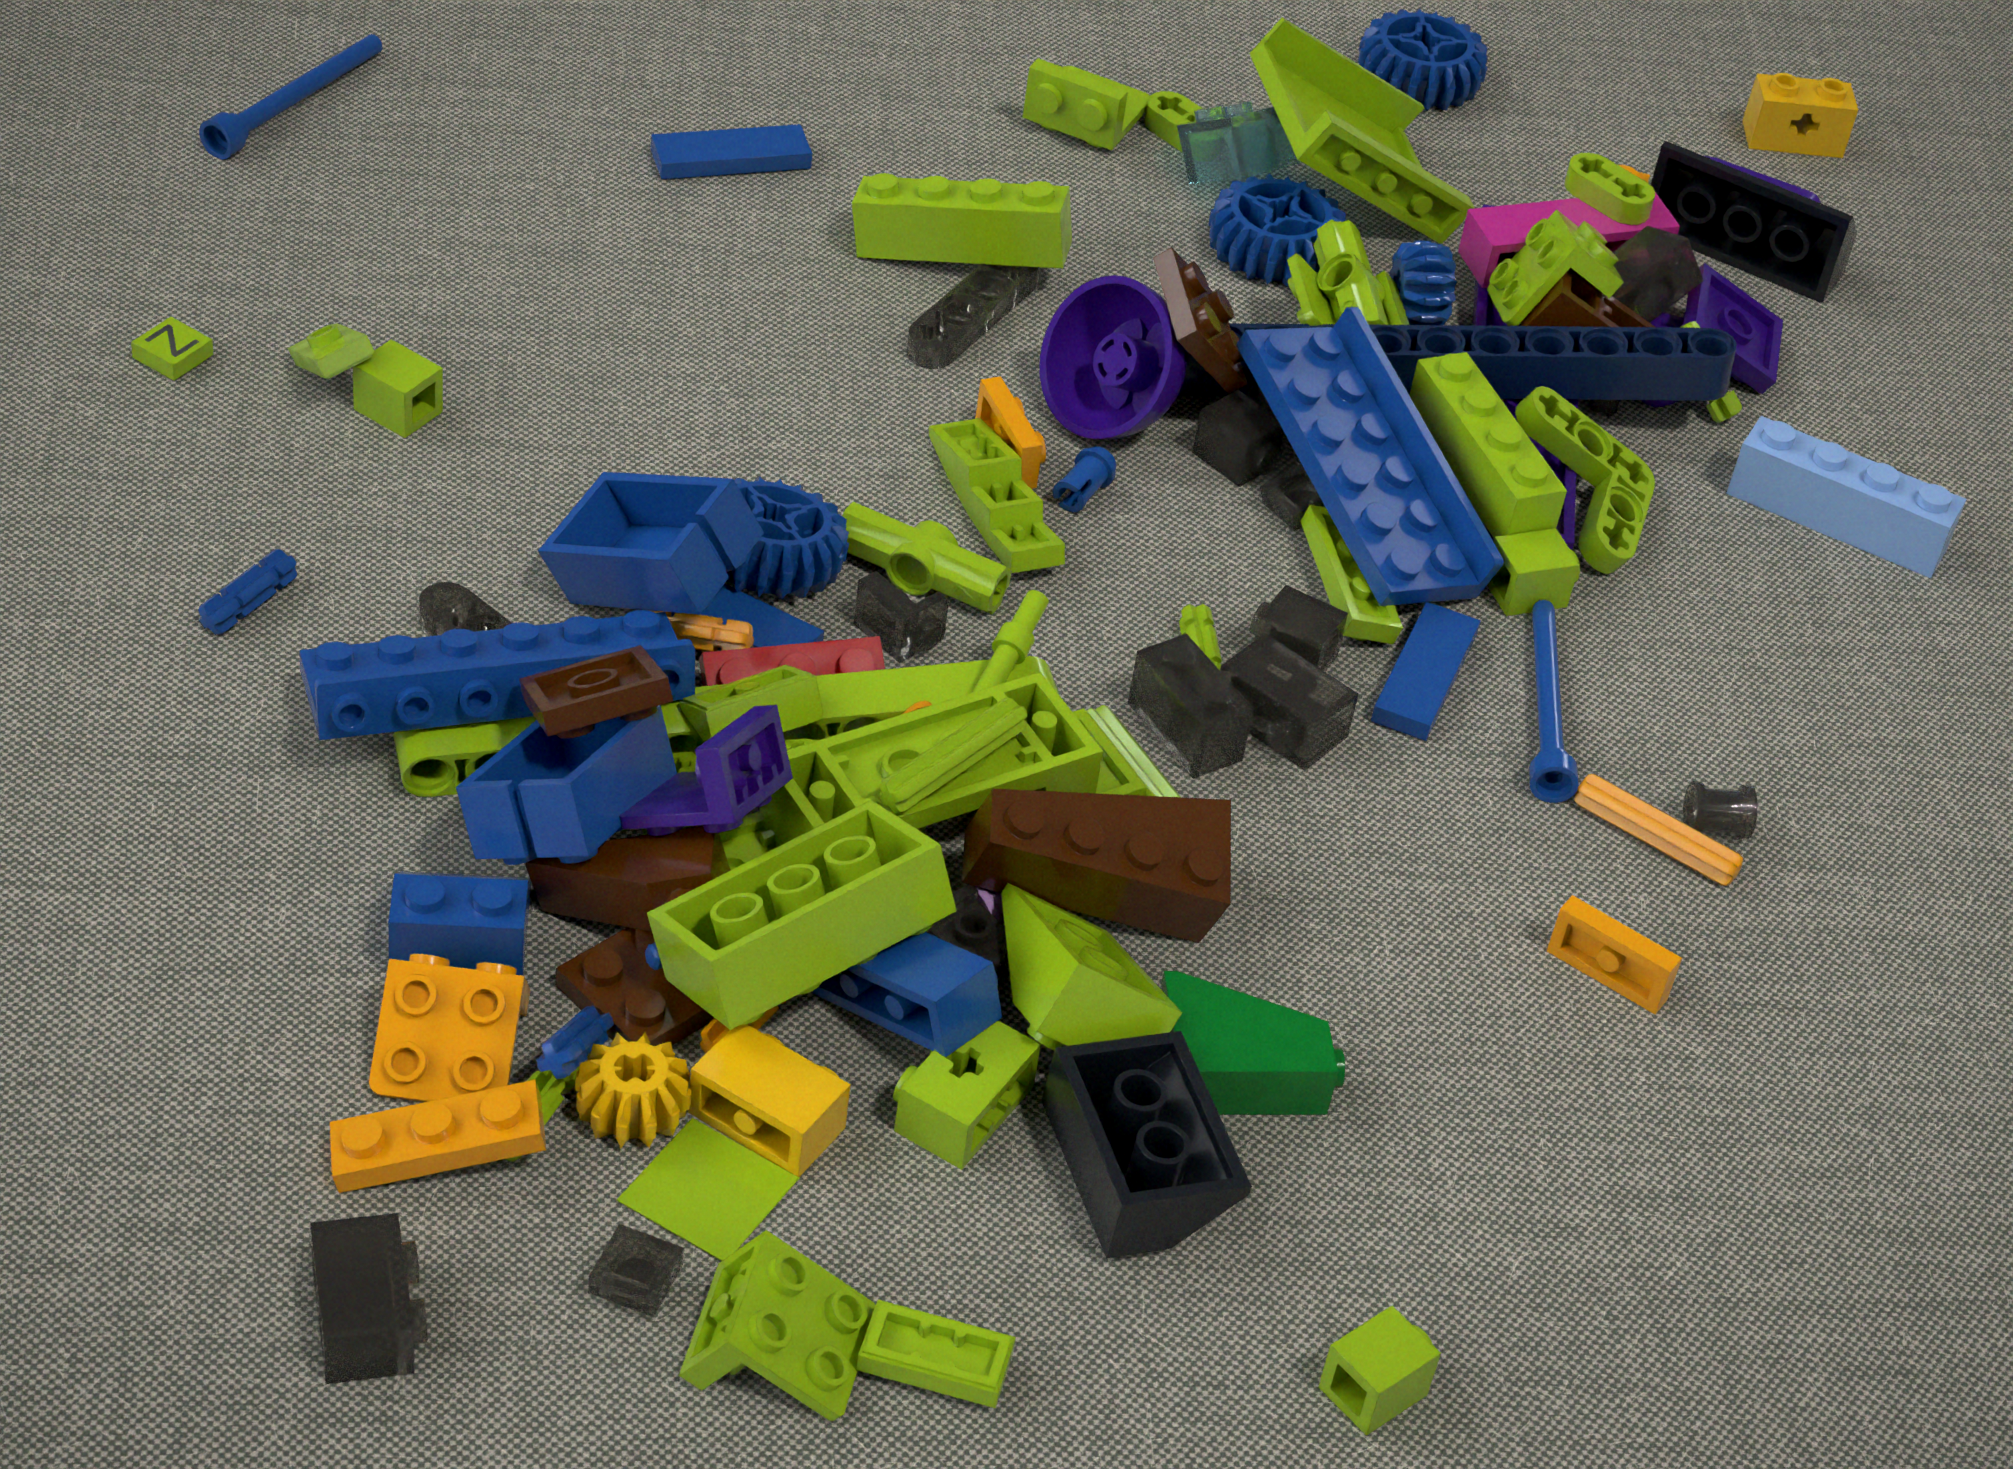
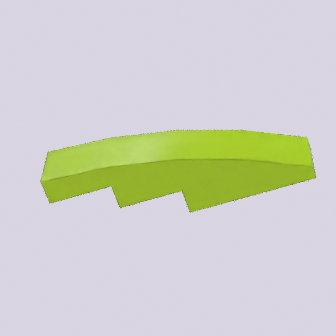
[929,418,1065,574]

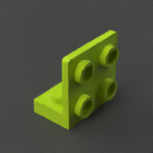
[679,1230,876,1421]

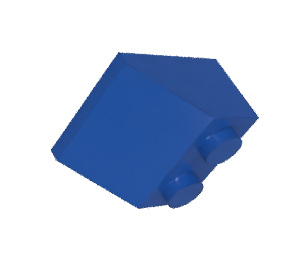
[388,871,531,976]

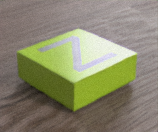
[131,316,214,381]

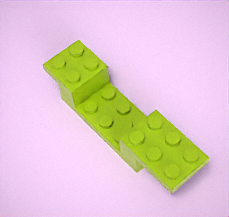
[719,671,1146,870]

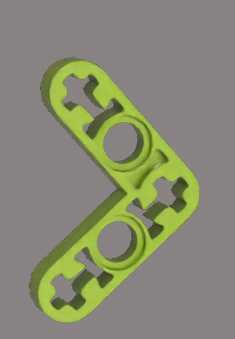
[1515,386,1655,574]

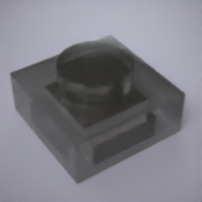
[1260,463,1325,531]
[588,1224,684,1318]

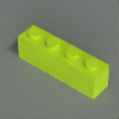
[852,173,1072,269]
[1409,352,1567,538]

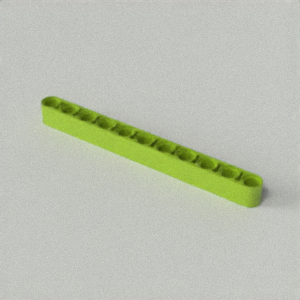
[393,656,1061,797]

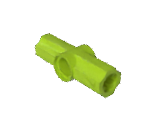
[1313,220,1389,325]
[842,502,1012,615]

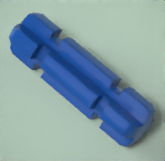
[198,549,297,635]
[536,1005,614,1080]

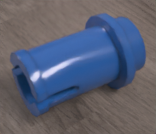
[1053,446,1116,513]

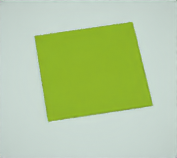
[616,1118,800,1261]

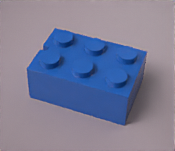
[538,472,764,615]
[456,705,677,865]

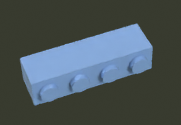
[1726,416,1967,578]

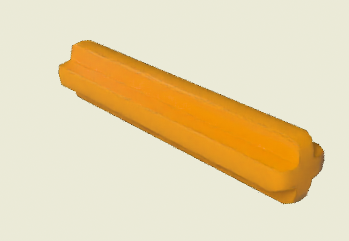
[1574,774,1743,886]

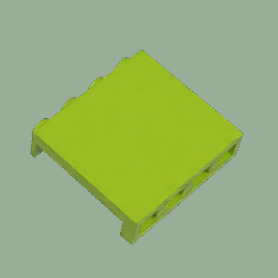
[1249,17,1475,244]

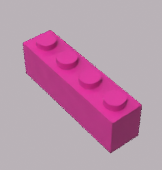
[1458,192,1680,288]

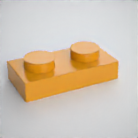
[975,376,1046,489]
[1547,895,1682,1014]

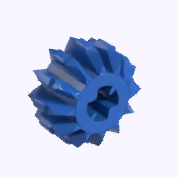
[1389,240,1457,325]

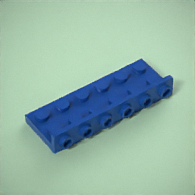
[1236,307,1504,606]
[299,610,695,740]

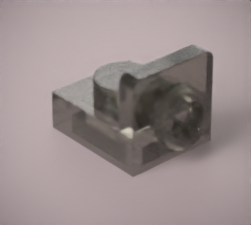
[853,571,949,663]

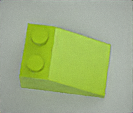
[1001,883,1182,1051]

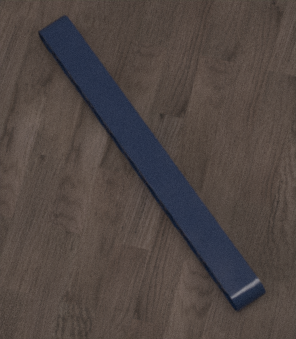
[1178,323,1737,401]

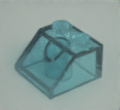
[1177,100,1302,185]

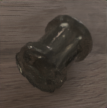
[1683,781,1758,839]

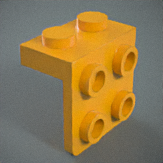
[369,954,530,1102]

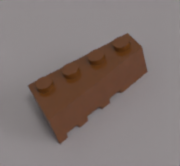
[962,789,1231,943]

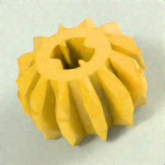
[575,1032,691,1149]

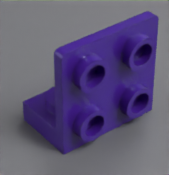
[620,705,793,836]

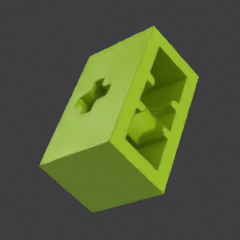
[893,1020,1041,1170]

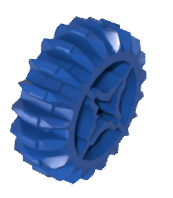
[1358,8,1488,111]
[1208,174,1346,287]
[726,476,849,600]

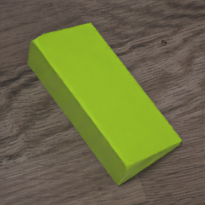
[679,665,823,742]

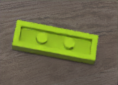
[1300,505,1403,644]

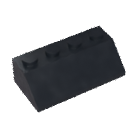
[1650,141,1857,303]

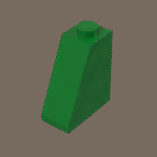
[1160,971,1345,1115]

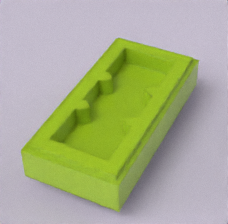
[288,323,375,379]
[856,1299,1016,1408]

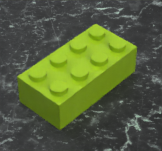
[647,800,956,1030]

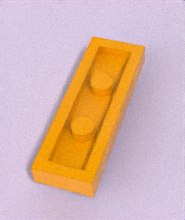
[329,1080,546,1193]

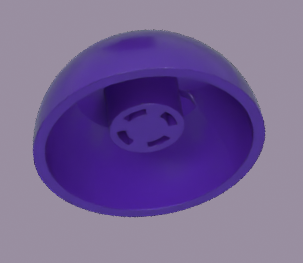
[1039,275,1187,440]

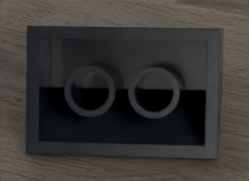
[1041,1031,1252,1259]

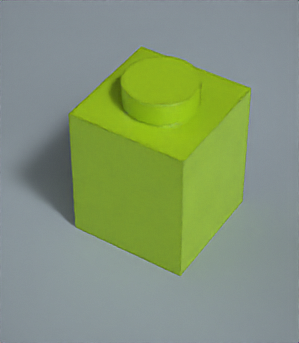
[352,339,443,438]
[1487,528,1580,616]
[1318,1305,1441,1436]

